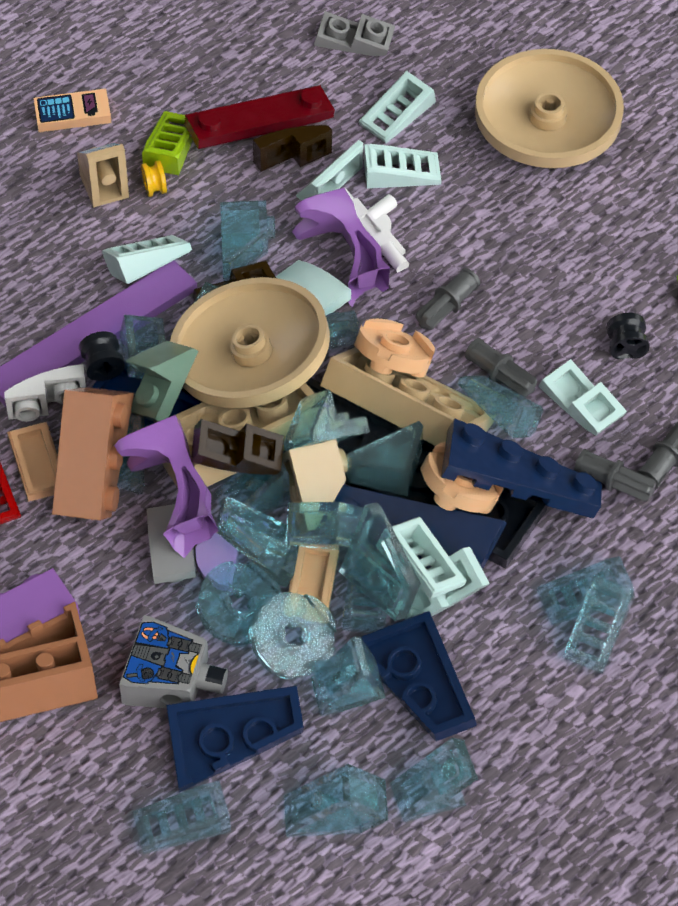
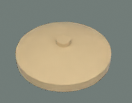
[475,49,624,168]
[170,277,330,408]

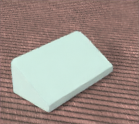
[296,140,363,200]

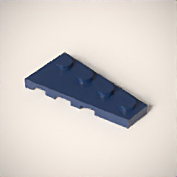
[441,418,602,519]
[322,485,507,570]

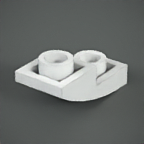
[4,364,86,422]

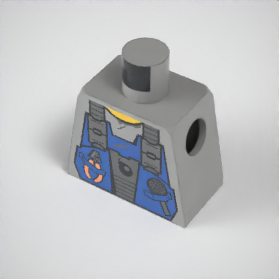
[119,615,228,708]

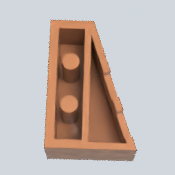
[52,387,134,521]
[0,601,98,722]

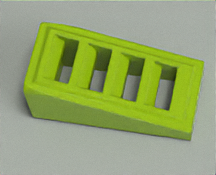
[142,111,193,176]

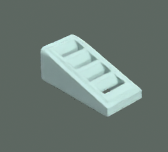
[358,71,436,143]
[364,144,441,189]
[102,235,192,284]
[378,517,466,599]

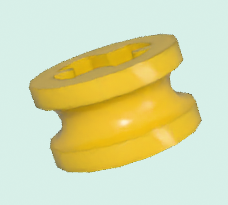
[141,160,167,197]

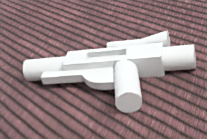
[345,188,409,273]

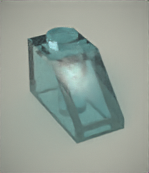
[220,200,275,281]
[284,764,388,837]

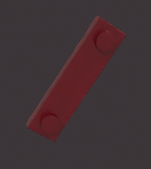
[184,85,335,149]

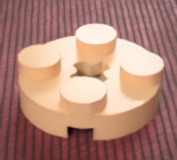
[354,318,435,377]
[420,442,504,514]

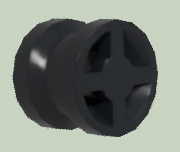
[606,312,650,360]
[79,331,125,381]

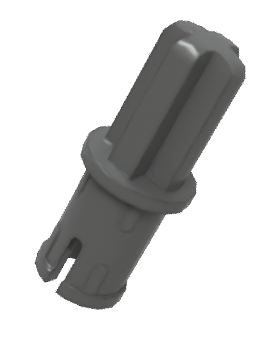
[415,268,480,330]
[465,338,538,397]
[637,422,678,490]
[574,449,656,502]

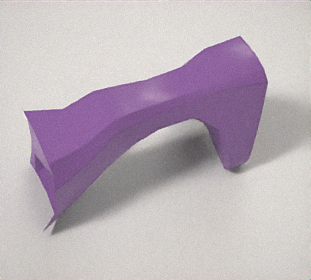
[292,188,390,307]
[114,415,219,558]

